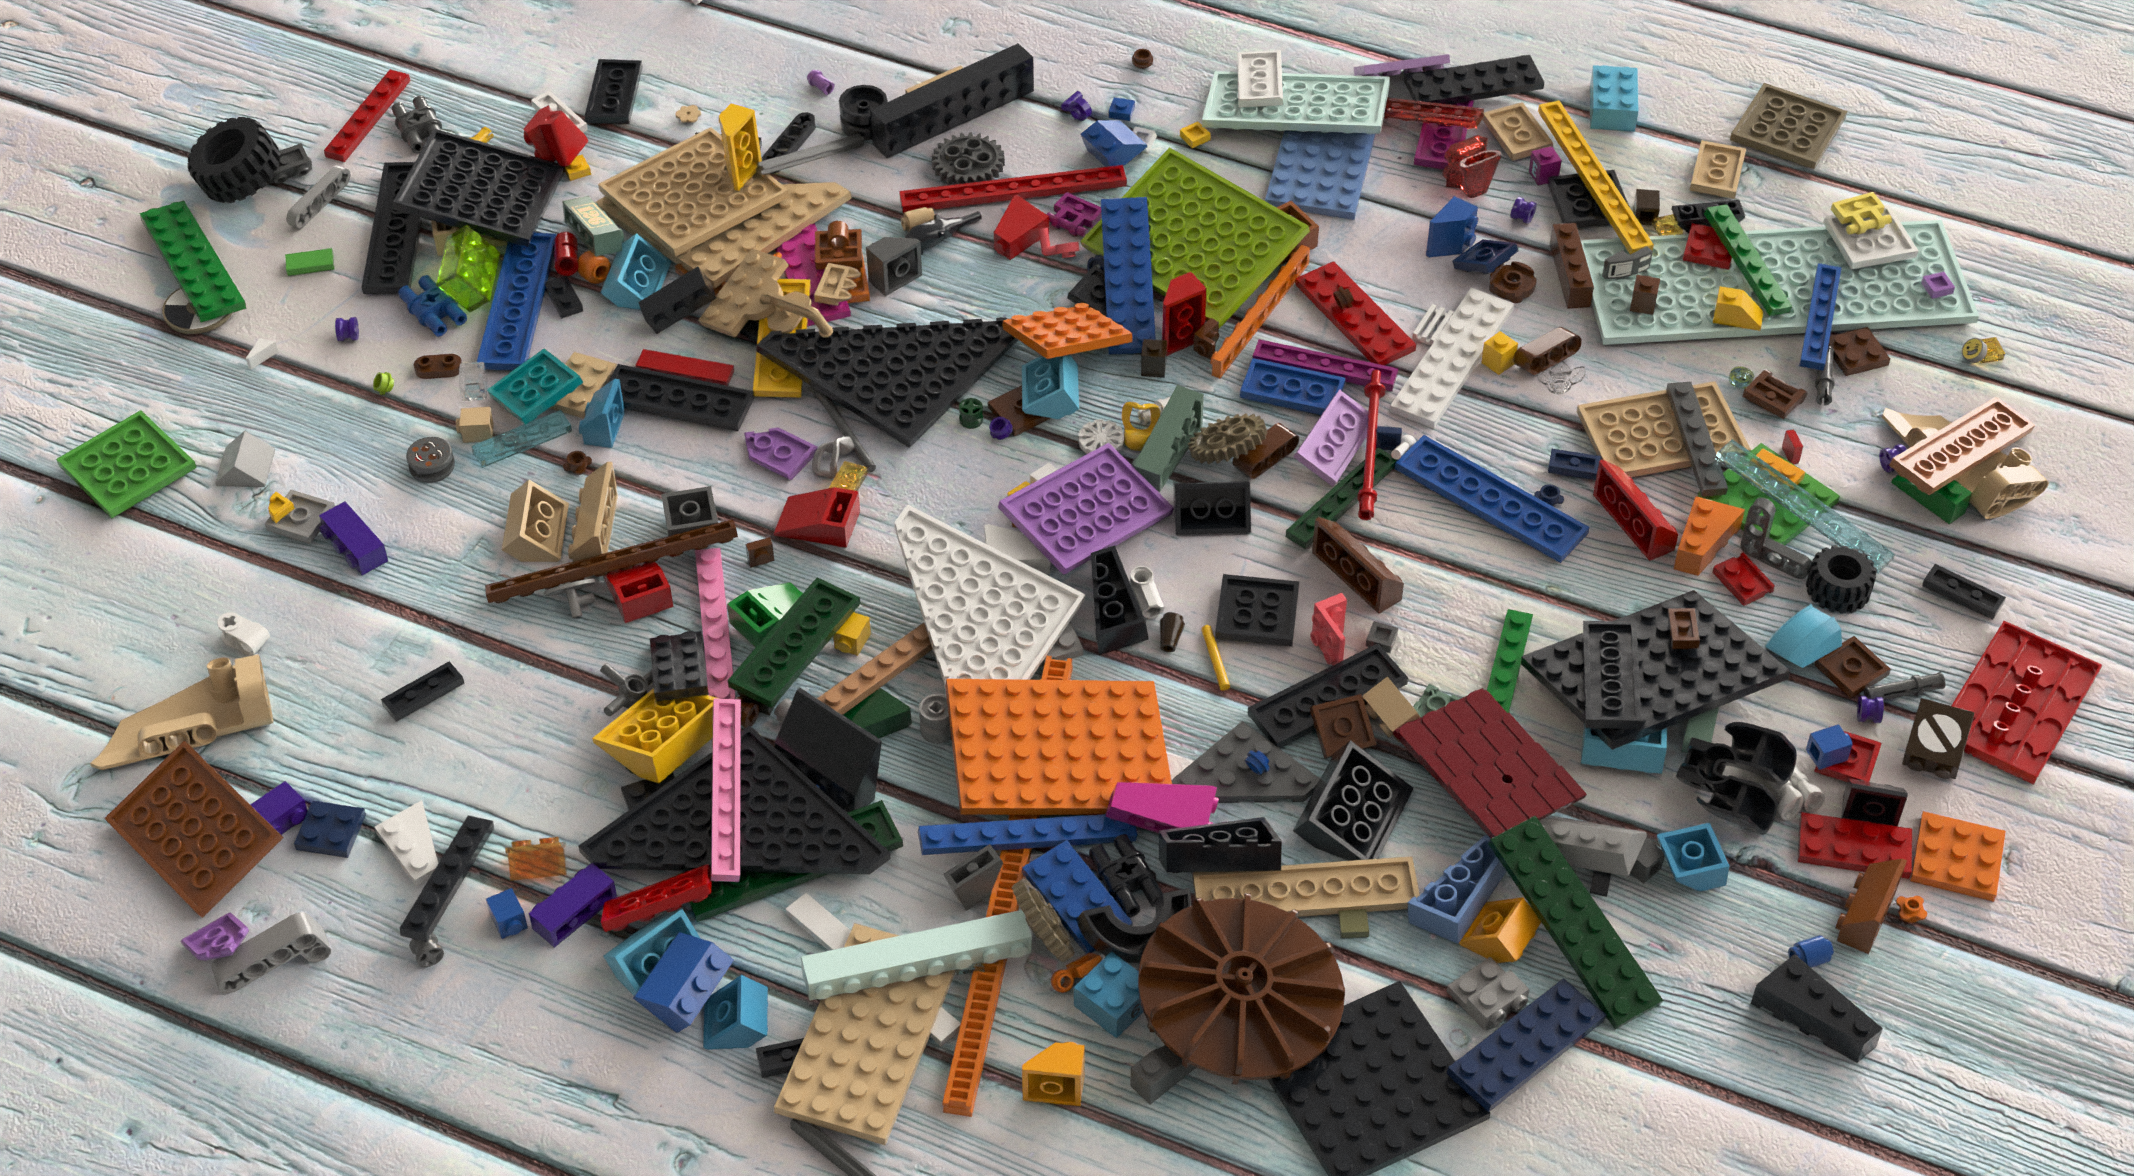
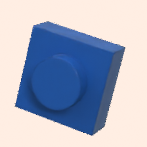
[1109,97,1135,121]

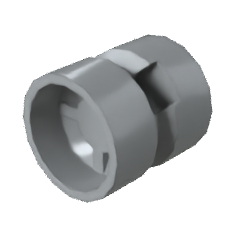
[919,694,951,744]

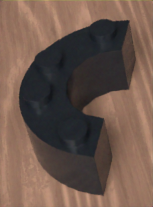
[1076,888,1191,963]

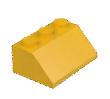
[719,103,762,191]

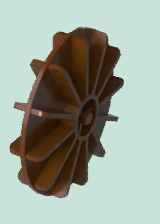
[1138,893,1345,1085]

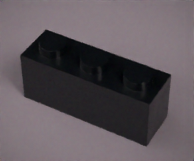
[638,267,717,334]

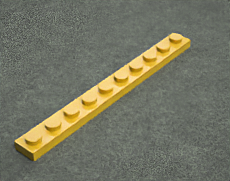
[1538,101,1654,254]

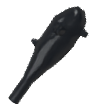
[905,211,982,255]

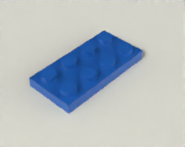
[1240,358,1346,415]
[1022,840,1133,954]

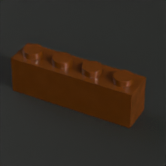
[1550,223,1594,309]

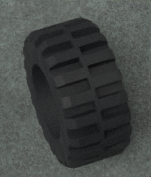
[187,117,280,203]

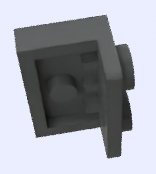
[268,143,312,185]

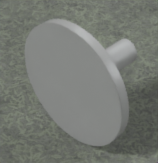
[544,579,595,618]

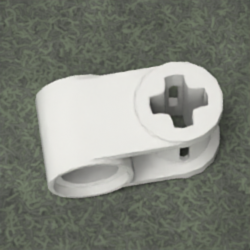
[217,612,270,656]

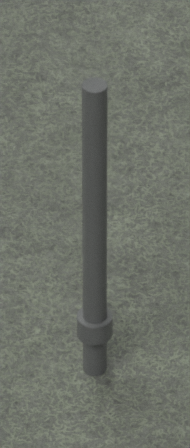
[809,385,876,472]

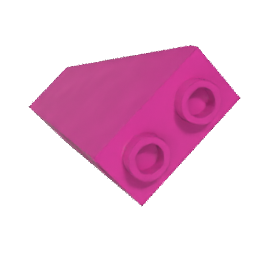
[1105,782,1219,833]

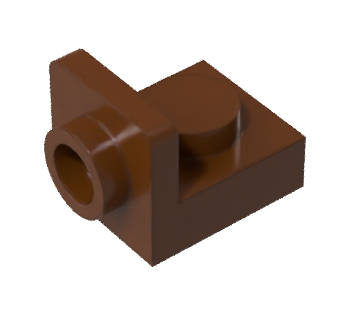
[1193,318,1219,360]

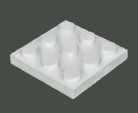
[1823,205,1918,270]

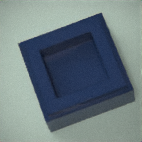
[1376,426,1402,450]

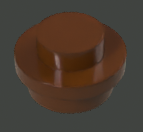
[1132,49,1153,69]
[1333,286,1354,310]

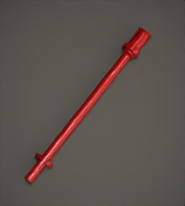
[1357,369,1385,521]

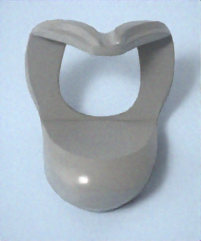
[812,437,854,478]

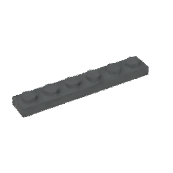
[1666,381,1728,497]

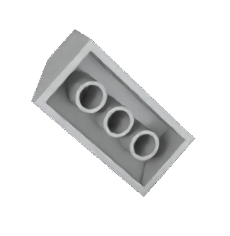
[1539,815,1647,877]

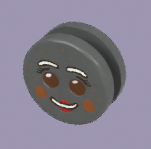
[406,437,455,483]

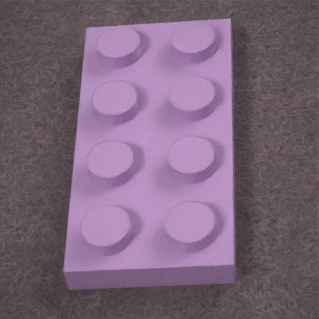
[1353,54,1450,76]
[1293,390,1368,487]

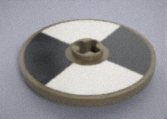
[162,288,232,334]

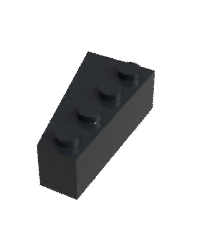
[1091,545,1149,655]
[1159,817,1282,873]
[1751,954,1883,1063]

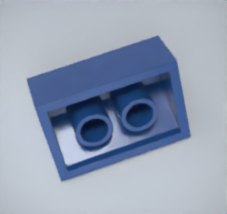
[633,932,734,1033]

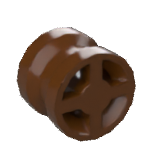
[735,696,760,728]

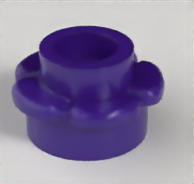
[989,417,1013,440]

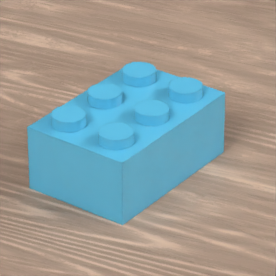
[1590,65,1639,132]

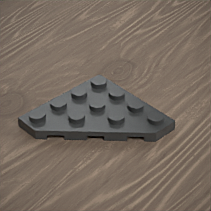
[1171,721,1320,803]

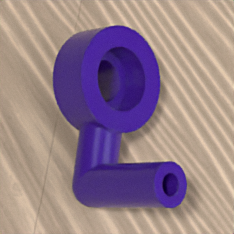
[1061,91,1092,121]

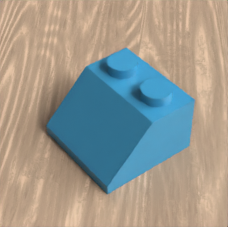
[579,379,625,448]
[1657,823,1730,891]
[703,975,768,1050]

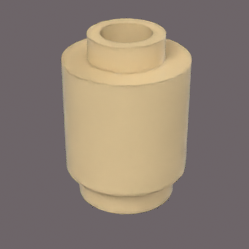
[901,207,935,232]

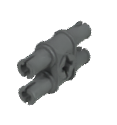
[392,96,442,154]

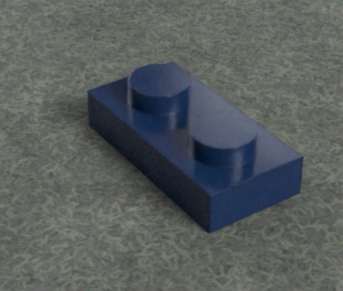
[1548,448,1601,480]

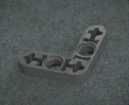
[1741,498,1812,579]

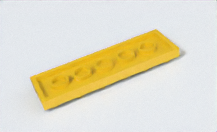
[753,279,811,398]

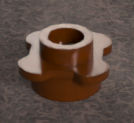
[563,451,592,475]

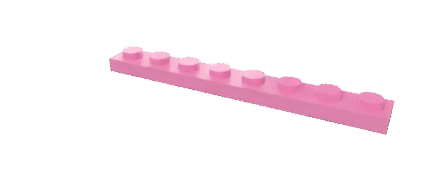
[695,548,736,699]
[711,698,741,882]

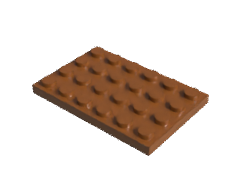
[104,740,284,918]

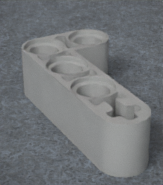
[211,912,331,993]

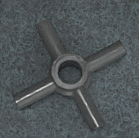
[600,663,653,716]

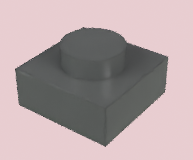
[1365,621,1398,653]

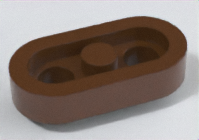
[413,354,463,379]

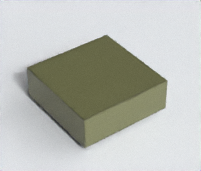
[1338,909,1369,938]

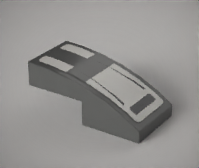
[1602,246,1653,279]

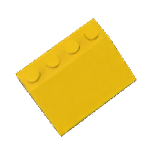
[592,688,719,783]

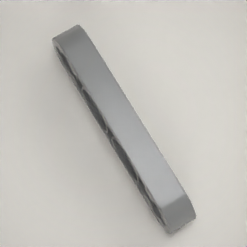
[286,165,351,229]

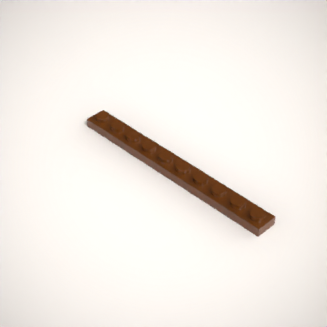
[485,519,738,603]

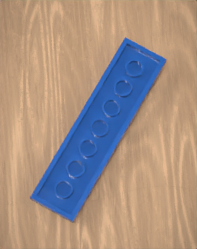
[1101,197,1156,355]
[477,233,556,371]
[1395,435,1590,563]

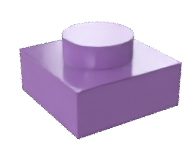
[1921,272,1955,299]

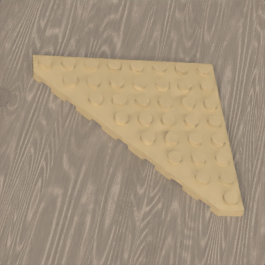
[595,182,851,288]

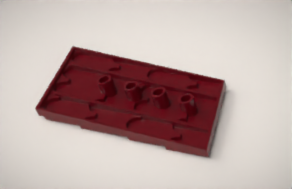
[1393,688,1587,838]

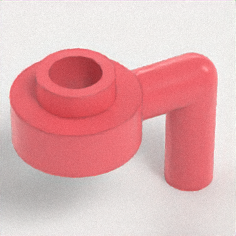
[1039,228,1080,258]

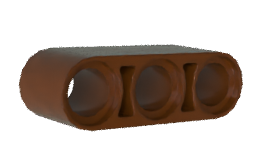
[1513,327,1582,375]
[1232,423,1299,479]

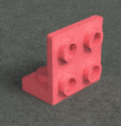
[1310,593,1347,666]

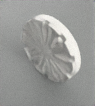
[1078,419,1124,454]

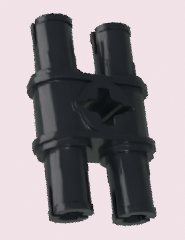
[1089,834,1163,918]

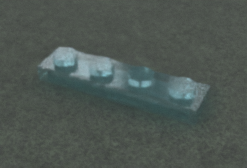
[471,410,572,468]

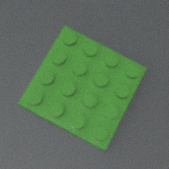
[56,410,197,518]
[1697,443,1840,553]

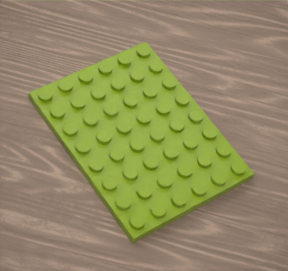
[1080,147,1310,329]

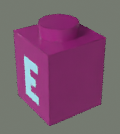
[1529,146,1562,186]

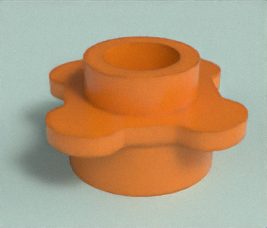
[1896,895,1927,923]

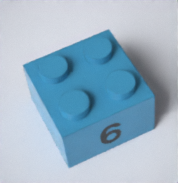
[1074,951,1143,1038]

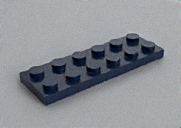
[1446,978,1606,1112]

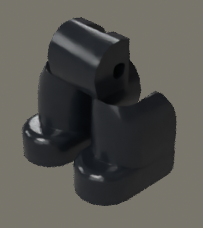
[1676,722,1797,835]

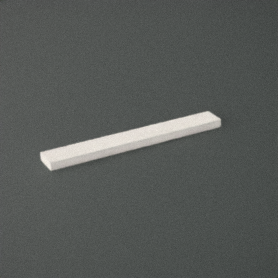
[785,893,961,1047]

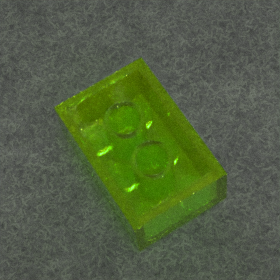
[436,225,500,313]

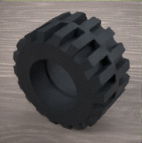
[1806,545,1877,614]

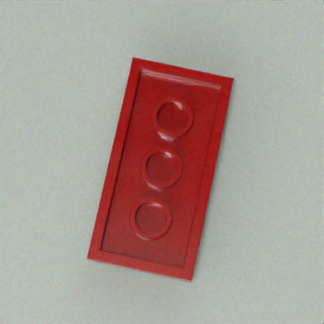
[1798,812,1912,879]
[601,864,712,932]

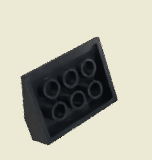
[774,688,882,812]
[1293,740,1414,861]

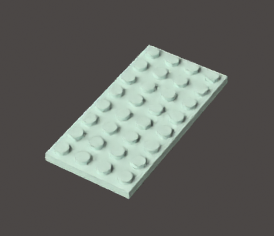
[1202,71,1390,134]

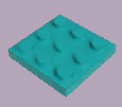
[487,348,583,425]

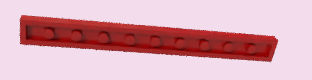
[899,165,1127,213]

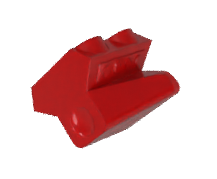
[523,105,588,166]

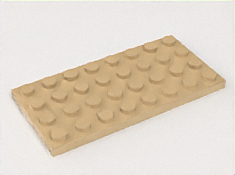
[774,923,957,1145]

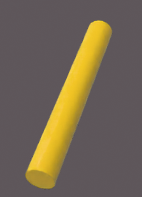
[1201,625,1230,691]

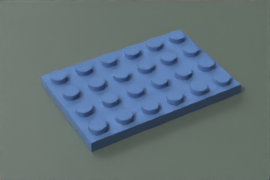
[1265,130,1376,220]

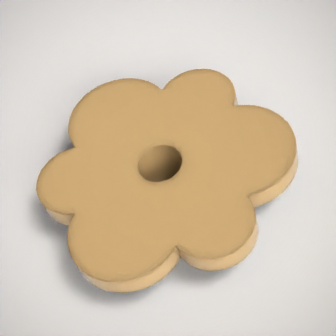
[675,105,701,123]

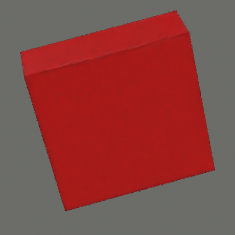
[1782,429,1803,464]

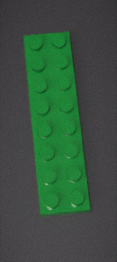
[140,200,247,322]

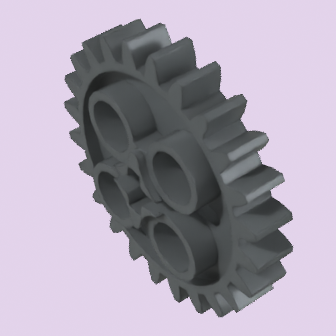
[932,132,1005,185]

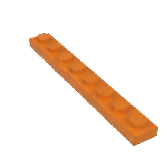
[1210,245,1310,379]

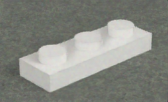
[531,91,588,133]

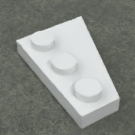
[374,800,438,886]

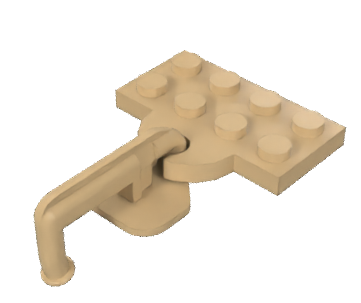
[698,248,833,338]

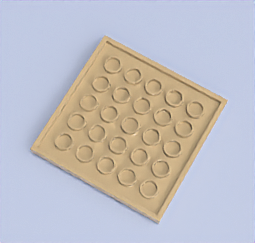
[598,127,789,257]

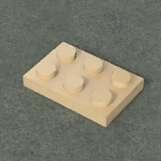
[1482,102,1553,161]
[1690,140,1746,199]
[549,352,617,418]

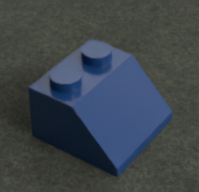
[1080,120,1148,167]
[1426,196,1479,258]

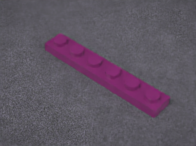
[1252,339,1398,392]

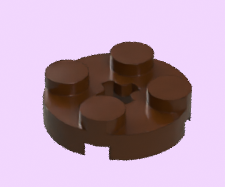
[1489,261,1537,303]

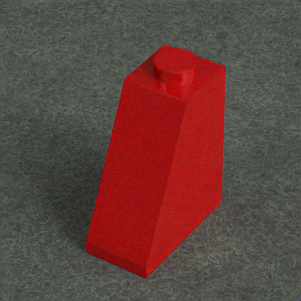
[994,195,1049,260]

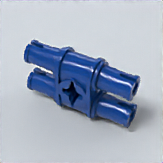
[398,275,467,337]

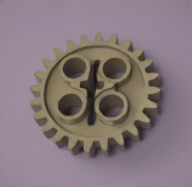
[1188,413,1268,464]
[1012,878,1075,962]

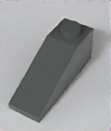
[1130,1045,1197,1105]

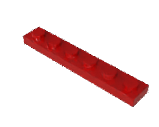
[324,69,410,162]

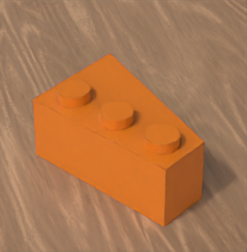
[1673,496,1745,576]

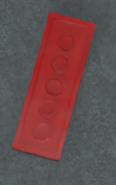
[1295,261,1416,365]

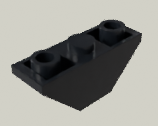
[1671,200,1745,234]

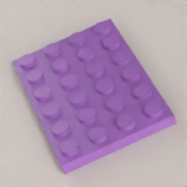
[998,443,1174,575]

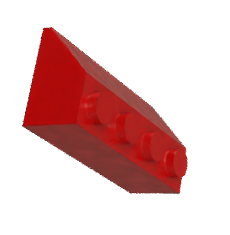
[1593,459,1678,561]

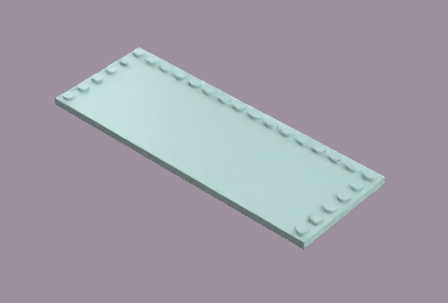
[1581,220,1979,345]

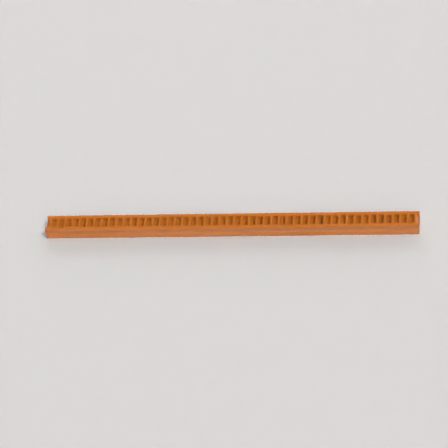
[942,655,1073,1117]

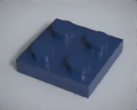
[1452,239,1518,274]
[294,800,366,858]

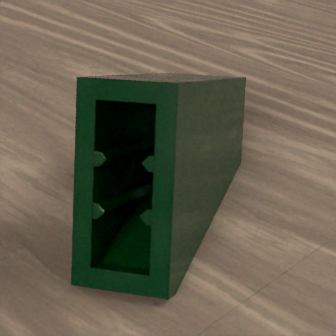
[843,688,912,739]

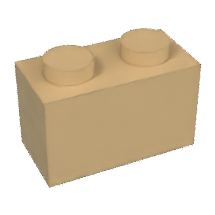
[1363,677,1420,742]

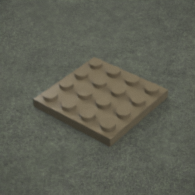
[1730,83,1848,169]

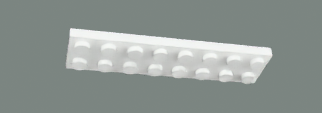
[1390,288,1514,429]

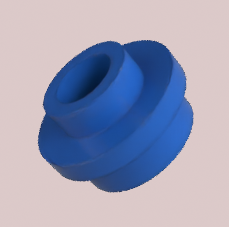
[1245,750,1270,775]

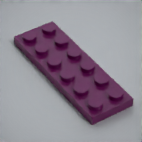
[1414,100,1475,172]

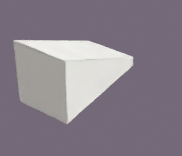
[246,338,278,369]

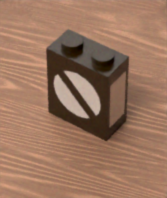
[1902,698,1975,779]

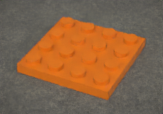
[1003,303,1132,359]

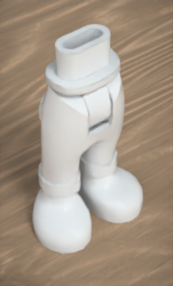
[1764,766,1825,820]

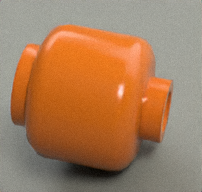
[577,251,611,284]

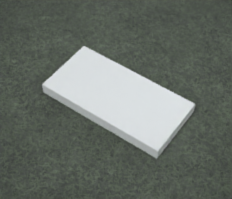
[1237,50,1283,108]

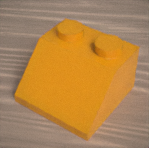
[1459,897,1541,963]
[1022,1042,1085,1106]

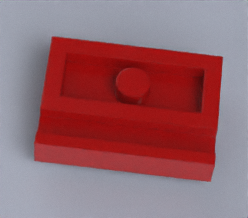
[1712,552,1775,606]

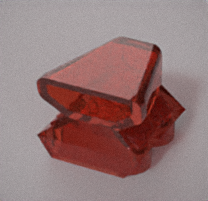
[1442,135,1501,198]

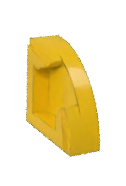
[268,492,295,523]

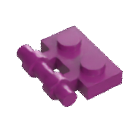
[1047,192,1102,237]

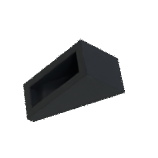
[1590,870,1611,897]

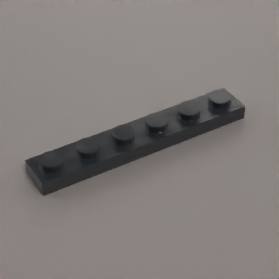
[400,815,494,942]

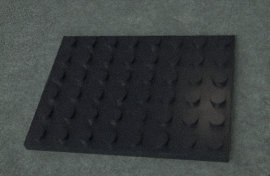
[1521,590,1790,750]

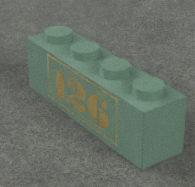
[562,196,624,256]

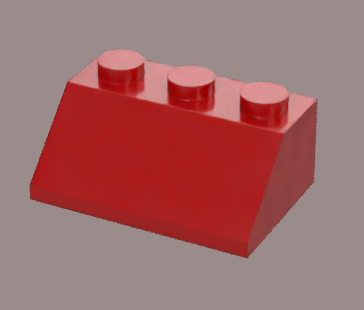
[1162,272,1207,356]

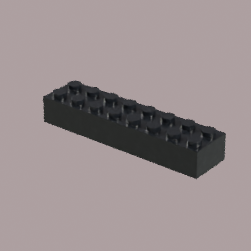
[870,43,1034,158]

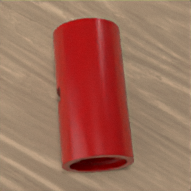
[554,232,578,276]

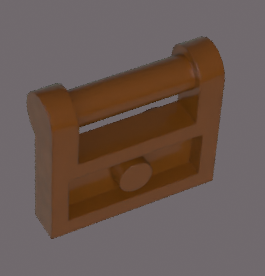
[1742,369,1808,419]

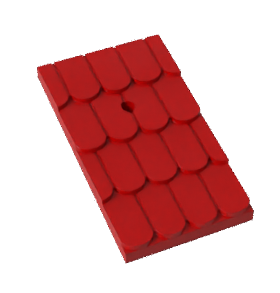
[1951,621,2102,785]

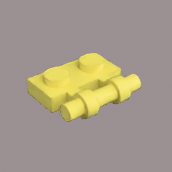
[1831,192,1892,235]

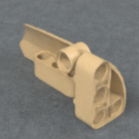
[1882,408,2049,519]
[90,654,274,770]

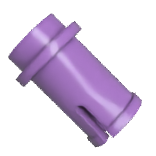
[807,70,835,95]

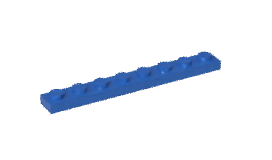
[917,814,1138,855]

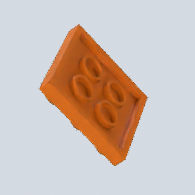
[1910,811,2006,902]

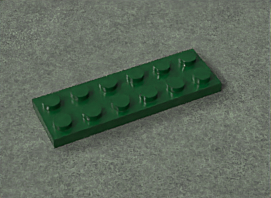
[727,577,861,708]

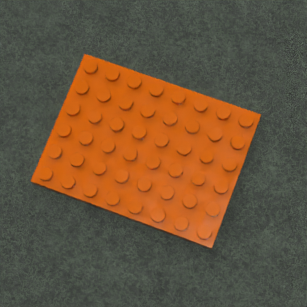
[945,679,1172,815]

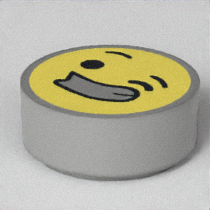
[1962,338,1987,363]

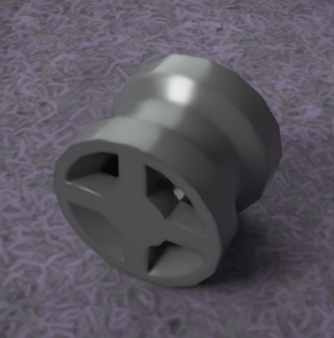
[409,932,444,967]

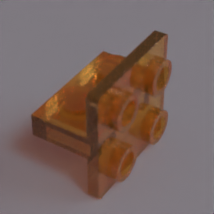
[505,837,567,881]

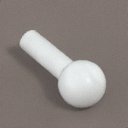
[1391,435,1416,459]

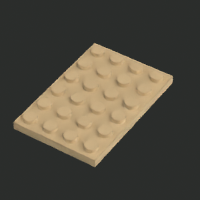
[1577,381,1751,477]

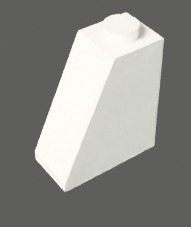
[984,524,1052,575]

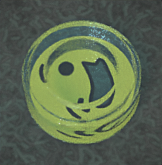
[1729,366,1754,389]

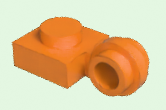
[1051,953,1102,993]

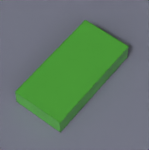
[285,248,334,276]

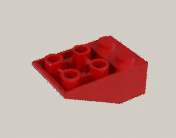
[774,487,860,548]
[603,562,674,623]

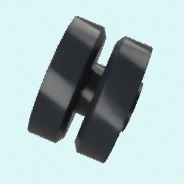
[839,85,888,140]

